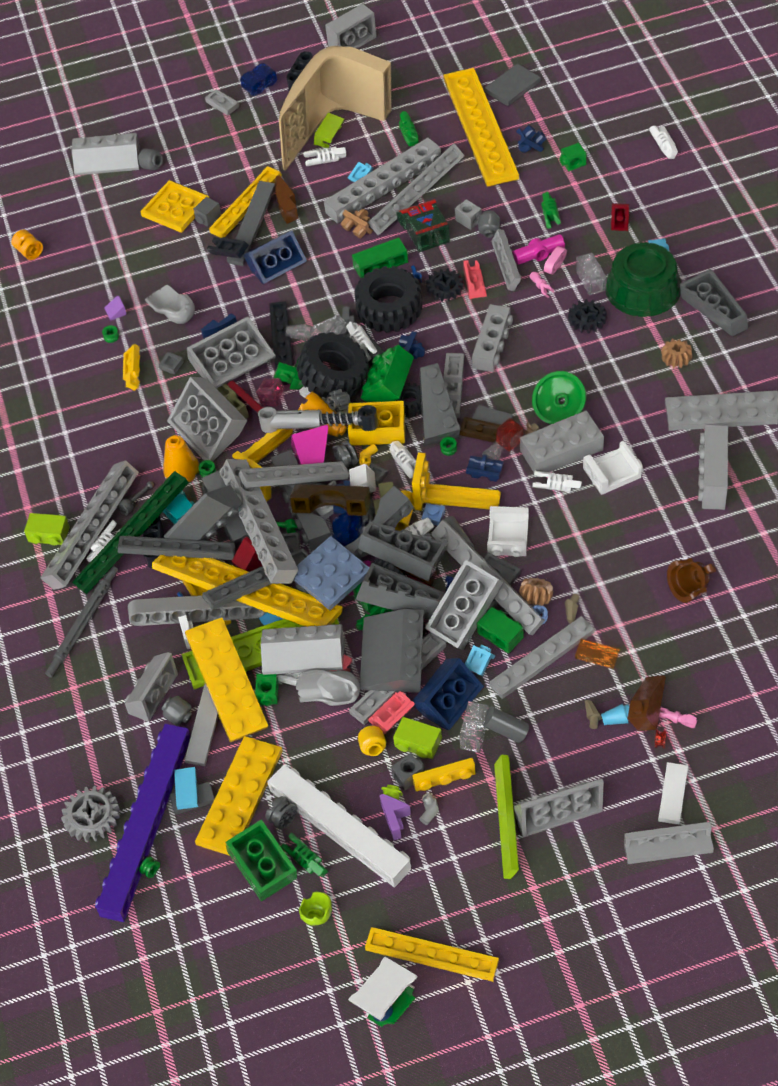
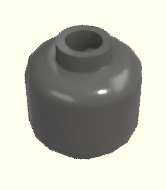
[138,148,163,170]
[478,211,500,238]
[161,696,193,726]

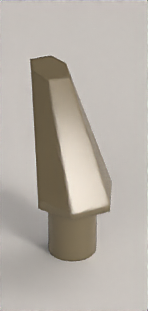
[565,594,580,624]
[585,700,602,729]

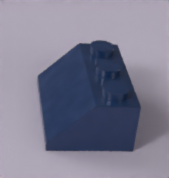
[243,230,307,284]
[413,658,484,730]

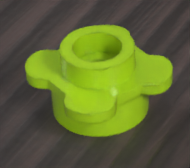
[381,785,403,800]

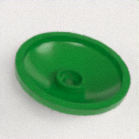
[532,371,586,425]

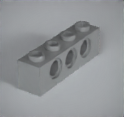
[472,304,513,372]

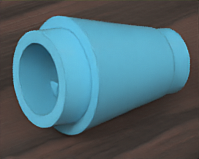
[601,704,629,726]

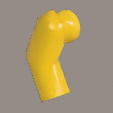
[359,444,378,466]

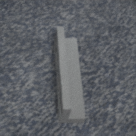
[624,822,714,864]

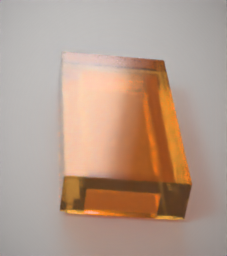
[575,639,620,669]

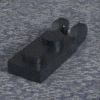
[207,237,249,259]

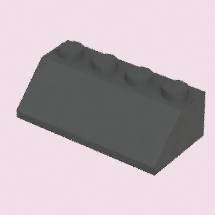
[164,485,243,541]

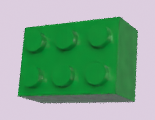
[361,345,414,402]
[225,819,297,902]

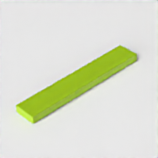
[494,755,519,879]

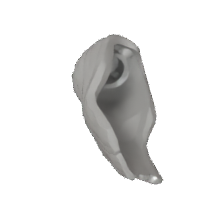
[145,285,195,324]
[296,669,360,706]

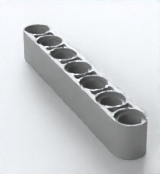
[128,595,265,626]

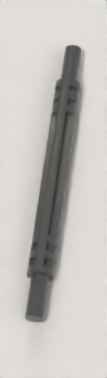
[45,566,118,677]

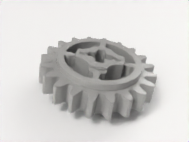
[61,786,120,842]

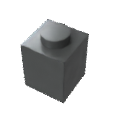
[194,197,221,227]

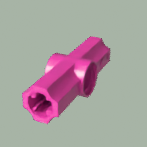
[512,234,565,265]

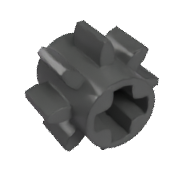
[327,389,350,413]

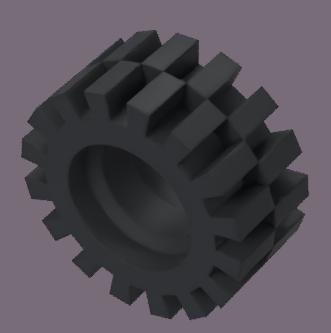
[395,383,422,417]

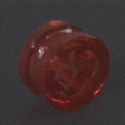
[654,729,666,749]

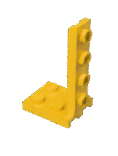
[232,429,293,502]
[412,452,501,511]

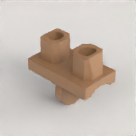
[340,209,373,239]

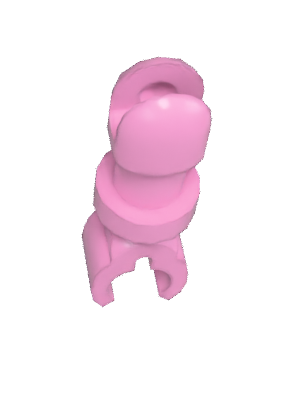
[530,272,554,298]
[659,707,697,728]

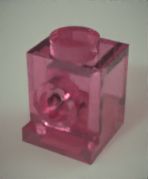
[256,378,285,406]

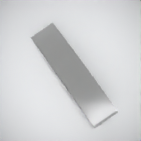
[443,353,464,418]

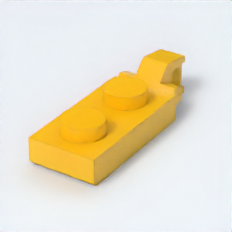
[123,344,140,391]

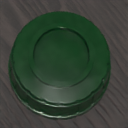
[605,242,681,317]

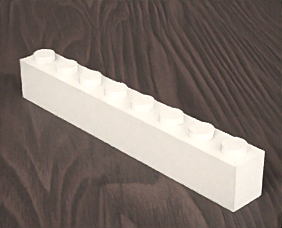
[267,764,411,888]

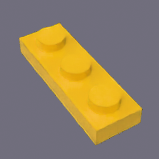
[412,758,475,791]

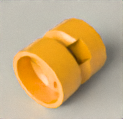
[11,229,43,260]

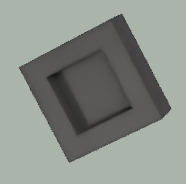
[158,352,184,375]

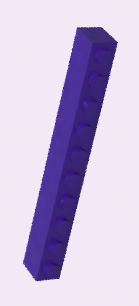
[95,724,191,922]

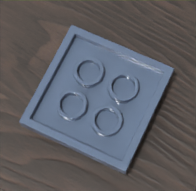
[293,536,370,610]

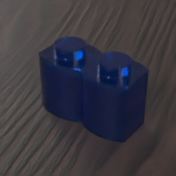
[240,63,277,96]
[332,512,362,547]

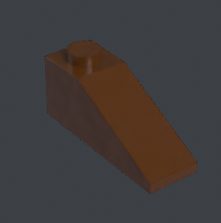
[627,675,666,731]

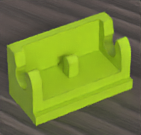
[313,112,344,148]

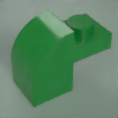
[274,358,304,390]

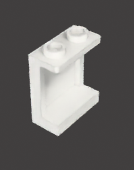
[583,441,643,495]
[487,506,529,557]

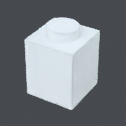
[349,464,376,493]

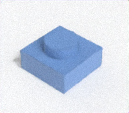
[422,503,445,525]

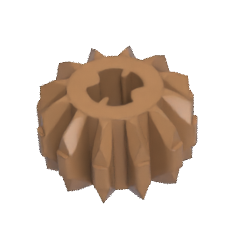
[661,338,692,369]
[519,577,553,606]

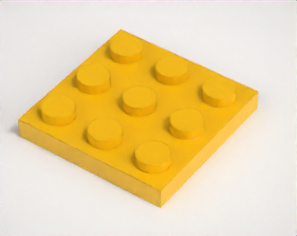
[140,180,209,233]

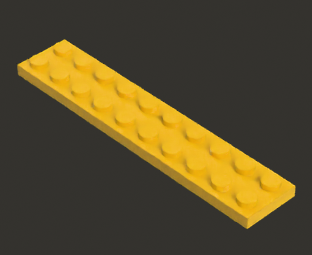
[443,68,519,187]
[152,555,342,627]

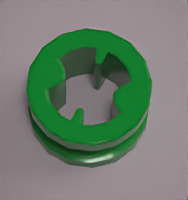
[102,325,119,343]
[440,437,457,456]
[198,460,216,477]
[139,856,160,878]

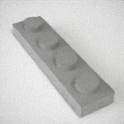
[491,229,521,291]

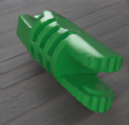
[399,111,419,147]
[541,191,561,229]
[280,833,328,877]

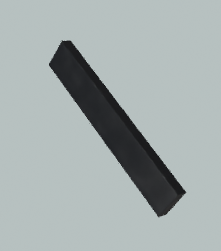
[269,301,293,386]

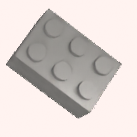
[325,4,376,49]

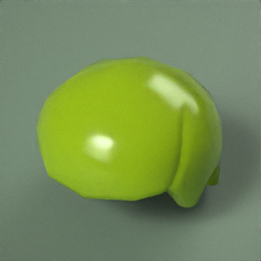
[299,891,332,926]

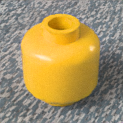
[358,726,386,756]

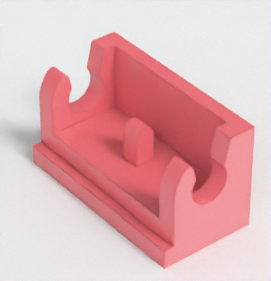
[463,260,487,299]
[368,691,415,735]

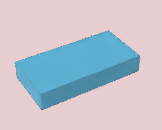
[174,767,198,810]

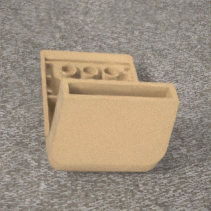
[279,46,391,171]

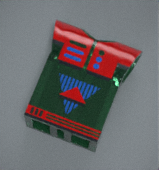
[396,199,450,253]

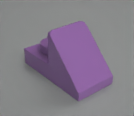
[379,794,411,841]

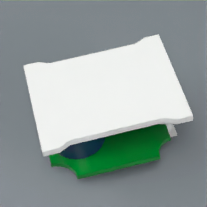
[348,957,417,1028]

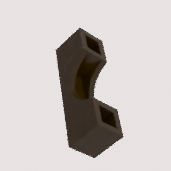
[290,484,371,516]

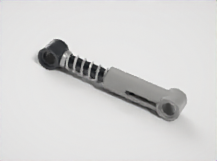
[258,405,379,433]

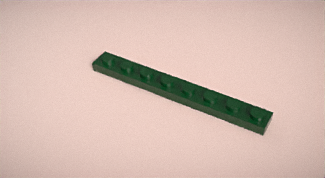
[72,471,189,595]

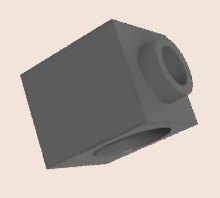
[391,753,425,791]

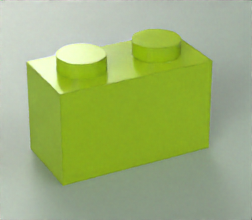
[24,513,70,545]
[393,717,442,759]

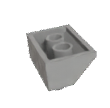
[125,652,178,722]

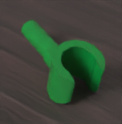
[276,519,297,533]

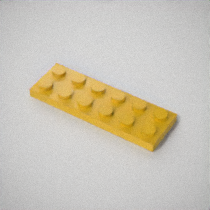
[185,617,268,742]
[195,736,283,856]

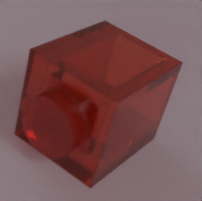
[496,418,524,452]

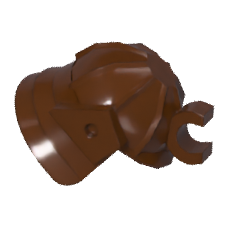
[667,557,716,603]

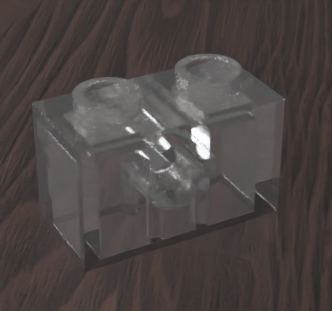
[576,252,606,295]
[459,701,489,752]

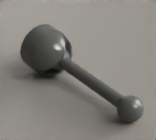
[117,481,154,515]

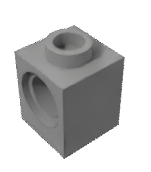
[455,199,482,230]

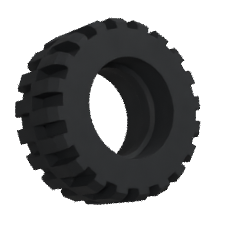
[354,266,422,333]
[296,332,369,400]

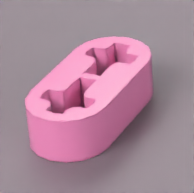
[544,246,567,275]

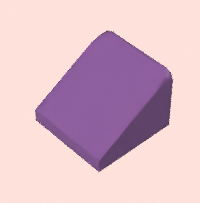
[104,296,127,321]

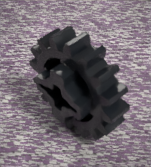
[426,268,464,302]
[568,299,607,333]

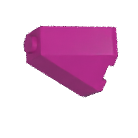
[291,425,328,465]

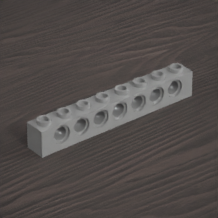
[324,138,441,224]
[220,459,298,584]
[40,460,139,590]

